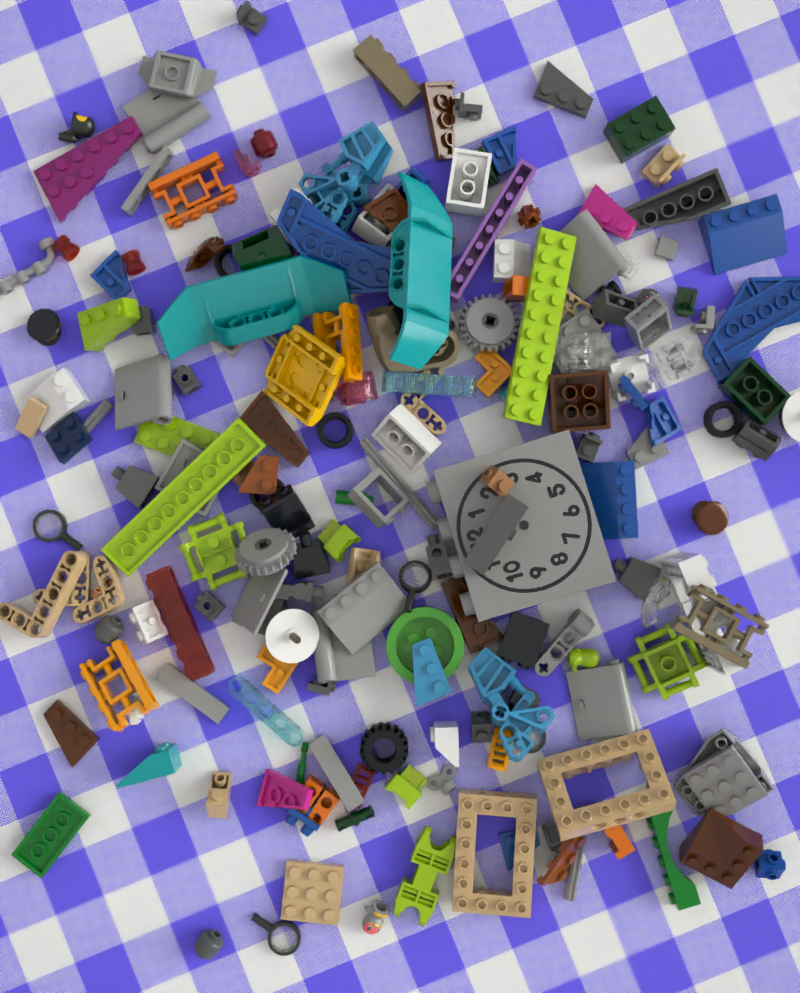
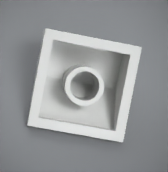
[492,239,531,283]
[430,721,459,767]

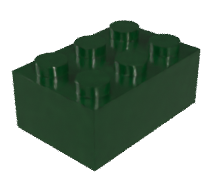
[603,96,676,164]
[717,356,791,425]

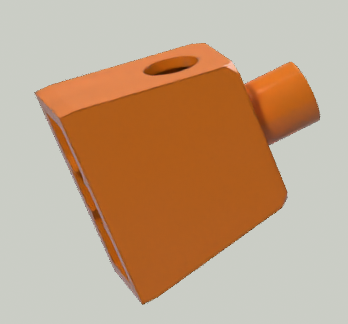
[503,275,529,302]

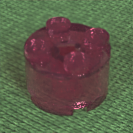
[338,371,379,406]

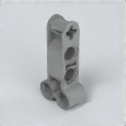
[535,608,595,677]

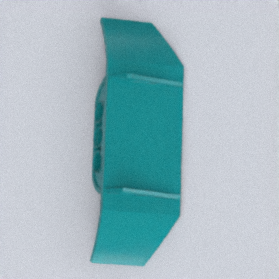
[388,171,453,370]
[156,255,352,361]

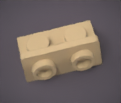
[640,144,686,188]

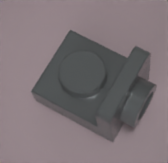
[236,0,268,36]
[576,432,603,463]
[307,679,337,696]
[541,821,563,853]

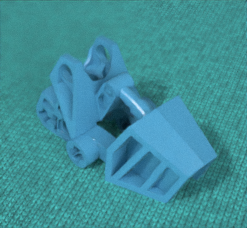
[298,121,394,233]
[468,647,555,762]

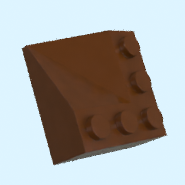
[547,370,611,433]
[679,808,764,889]

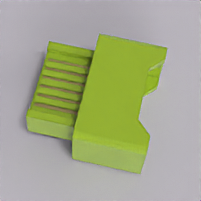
[317,519,361,563]
[384,763,427,809]

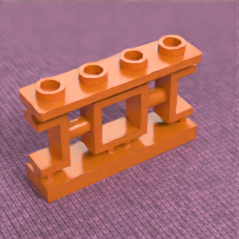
[147,151,239,230]

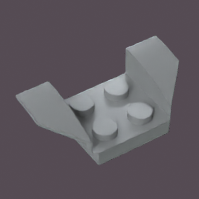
[139,50,217,98]

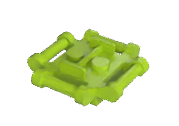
[178,512,248,591]
[627,623,707,701]

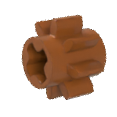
[517,204,542,229]

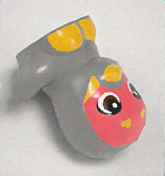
[362,900,390,934]

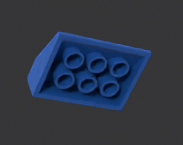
[698,194,788,275]
[580,460,639,539]

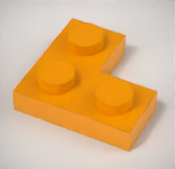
[474,350,512,399]
[257,643,299,694]

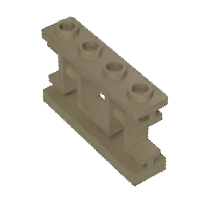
[669,584,770,669]

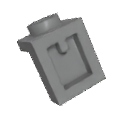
[690,305,715,335]

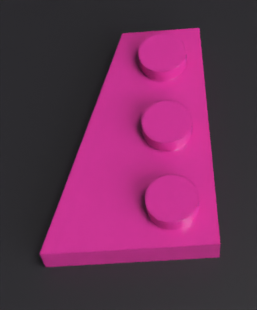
[577,184,637,241]
[256,769,313,810]

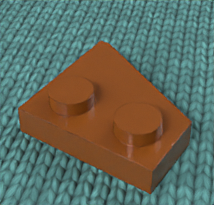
[238,455,279,495]

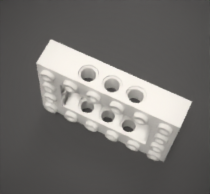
[660,552,749,676]

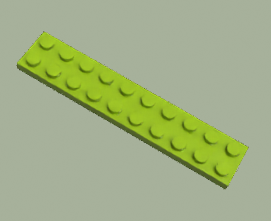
[502,227,577,426]
[101,417,266,577]

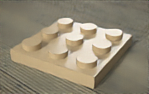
[280,859,344,926]

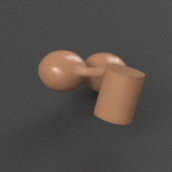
[91,578,113,599]

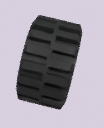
[360,722,408,775]

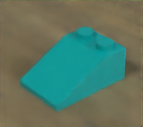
[116,742,182,789]

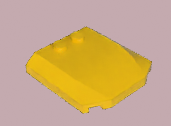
[264,325,345,427]

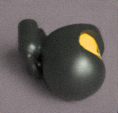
[59,111,95,143]

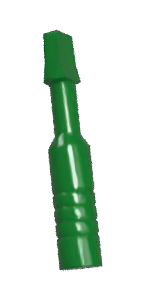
[296,742,309,785]

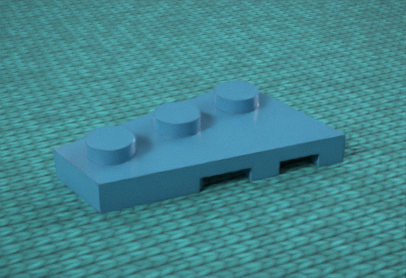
[412,637,452,707]

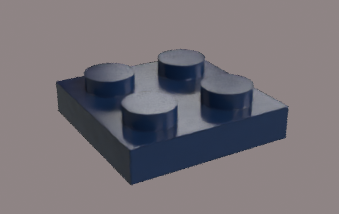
[45,412,93,464]

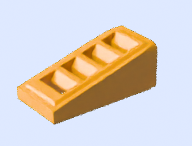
[486,727,513,772]

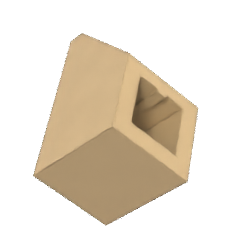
[206,771,232,819]

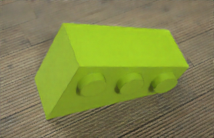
[77,297,141,352]

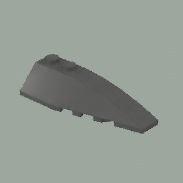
[623,168,732,230]

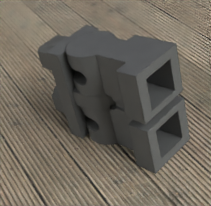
[275,581,324,603]

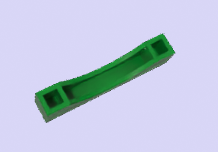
[646,810,701,910]

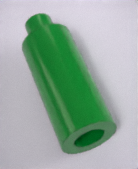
[335,490,374,506]

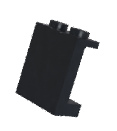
[257,484,316,539]
[496,611,550,670]

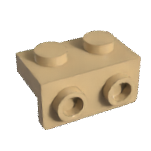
[346,547,381,585]

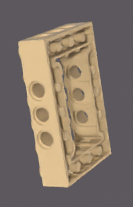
[537,729,677,841]
[452,788,537,918]

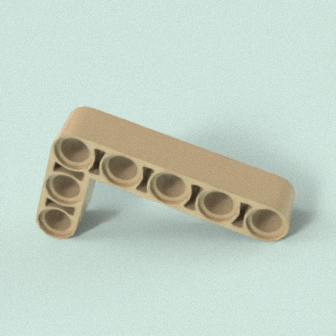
[0,551,87,638]

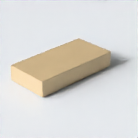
[15,396,48,439]

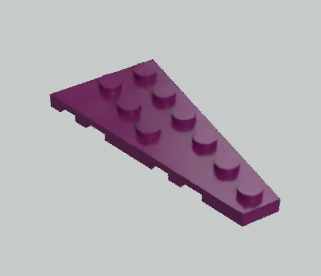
[33,116,143,223]

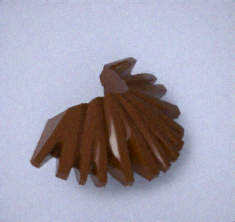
[185,236,226,272]

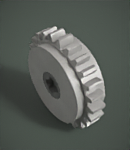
[459,294,520,355]
[234,528,297,576]

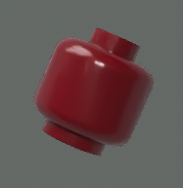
[250,128,278,159]

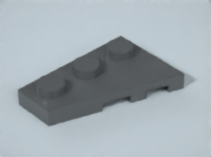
[533,61,593,119]

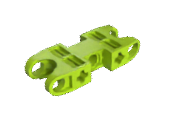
[393,825,456,926]

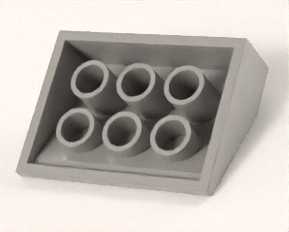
[316,561,407,655]

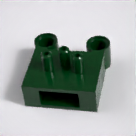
[231,224,295,271]

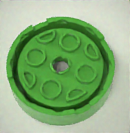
[386,606,464,683]

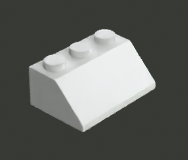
[371,403,442,475]

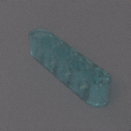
[382,372,477,398]
[227,676,305,747]

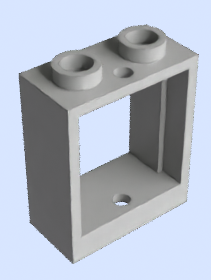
[624,294,672,352]
[347,466,410,529]

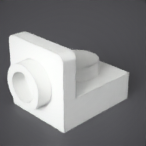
[129,695,144,725]

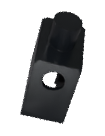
[293,532,331,580]

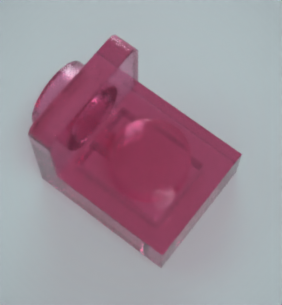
[232,149,262,178]

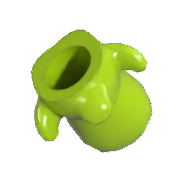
[567,648,599,672]

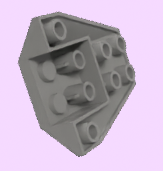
[674,728,774,816]

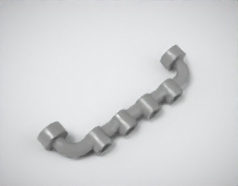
[0,237,56,295]

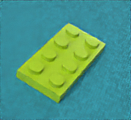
[134,416,220,456]

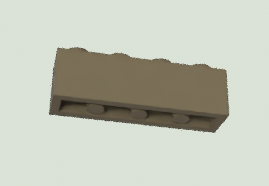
[353,35,421,113]

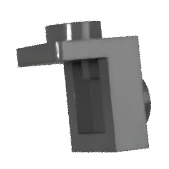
[455,92,483,121]
[471,711,491,742]

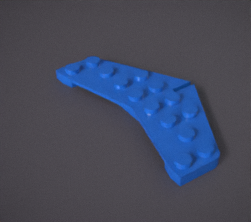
[277,189,391,294]
[702,277,800,382]

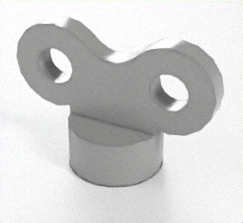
[427,765,457,796]

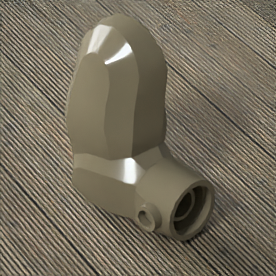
[366,306,460,372]

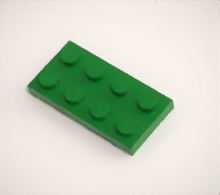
[11,791,91,879]

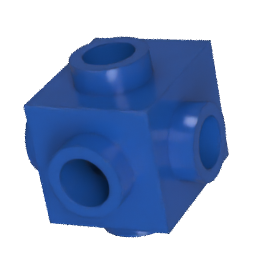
[753,849,786,880]

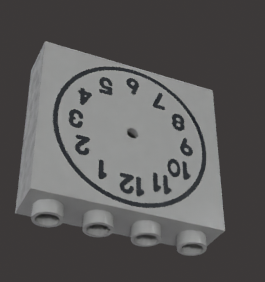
[426,430,616,622]

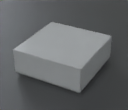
[654,236,679,261]

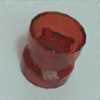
[52,235,80,262]
[121,250,146,276]

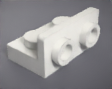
[128,599,169,645]

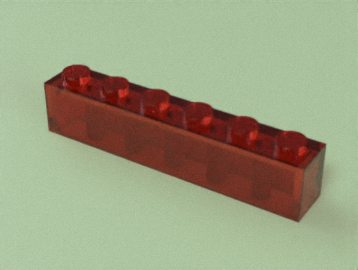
[145,565,216,682]

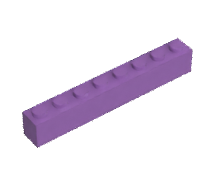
[450,159,537,304]

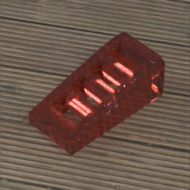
[351,762,375,808]

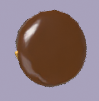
[692,501,729,535]

